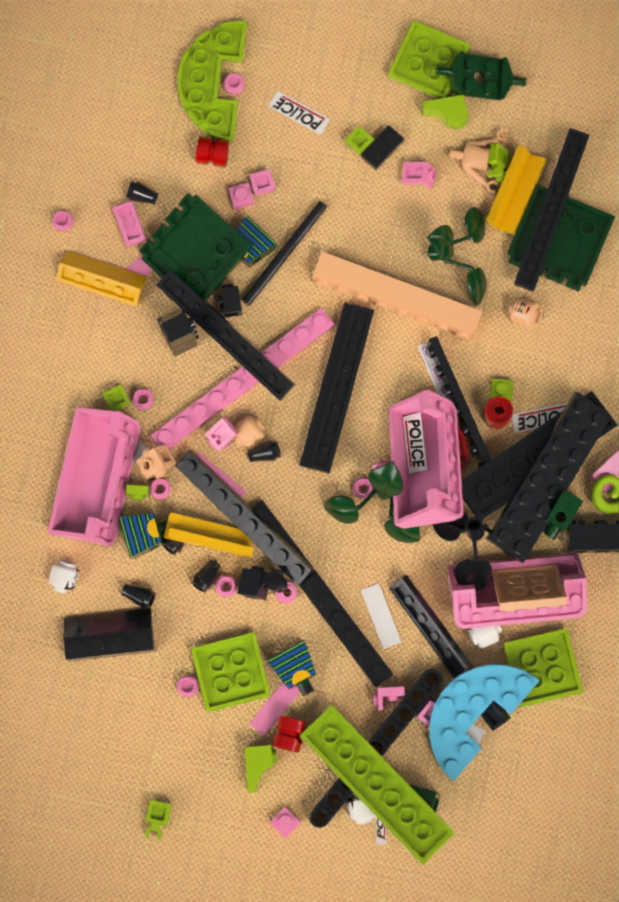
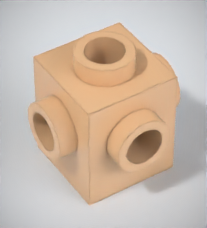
[136,445,176,479]

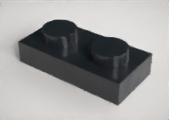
[360,125,404,171]

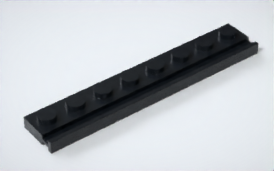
[299,302,374,474]

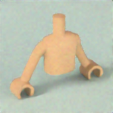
[450,129,508,196]

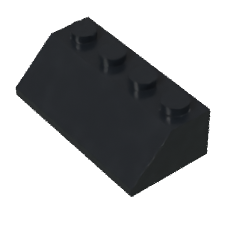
[64,608,156,662]

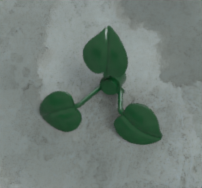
[427,207,487,306]
[323,461,421,543]

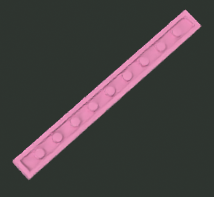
[150,308,335,450]

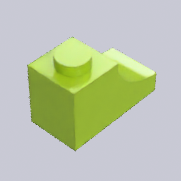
[421,94,469,130]
[244,745,277,793]

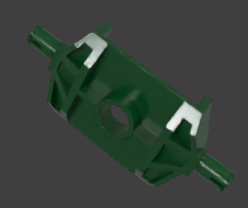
[435,51,527,101]

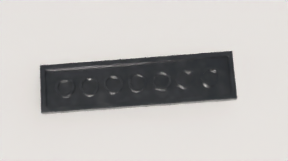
[461,391,617,520]
[486,392,611,563]

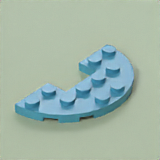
[430,664,539,781]

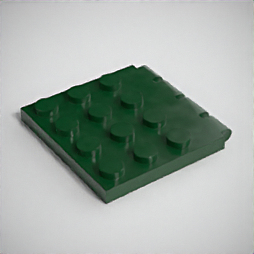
[507,184,615,292]
[139,192,253,301]

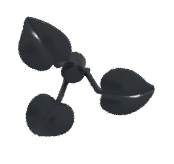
[433,511,492,592]

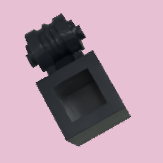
[237,566,288,601]

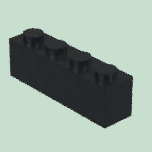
[567,520,619,553]

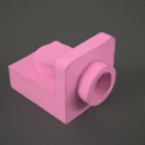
[401,162,437,188]
[205,417,239,451]
[373,687,405,711]

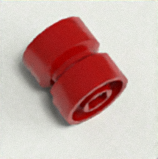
[196,136,229,167]
[483,396,513,430]
[272,716,307,753]

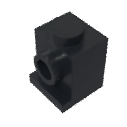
[218,284,243,318]

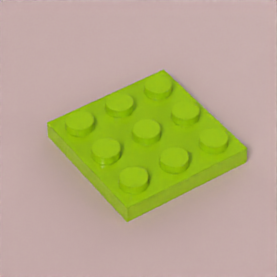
[388,20,471,99]
[503,628,584,708]
[191,632,271,713]

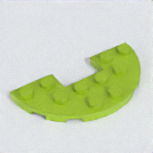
[177,21,247,143]

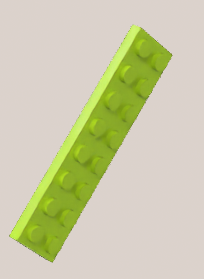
[300,705,456,866]

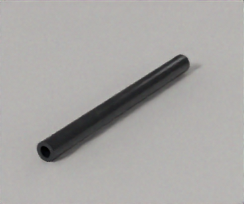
[241,201,327,306]

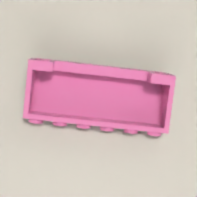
[389,389,463,529]
[48,407,140,547]
[447,553,587,628]

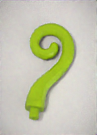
[591,474,619,514]

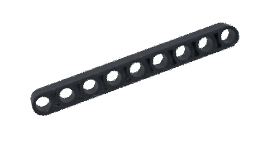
[310,669,442,828]

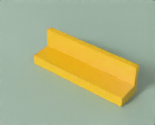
[486,145,546,235]
[56,251,147,307]
[164,513,254,558]

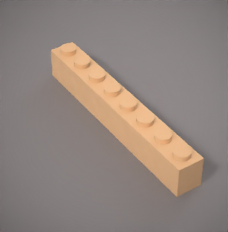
[313,251,483,340]

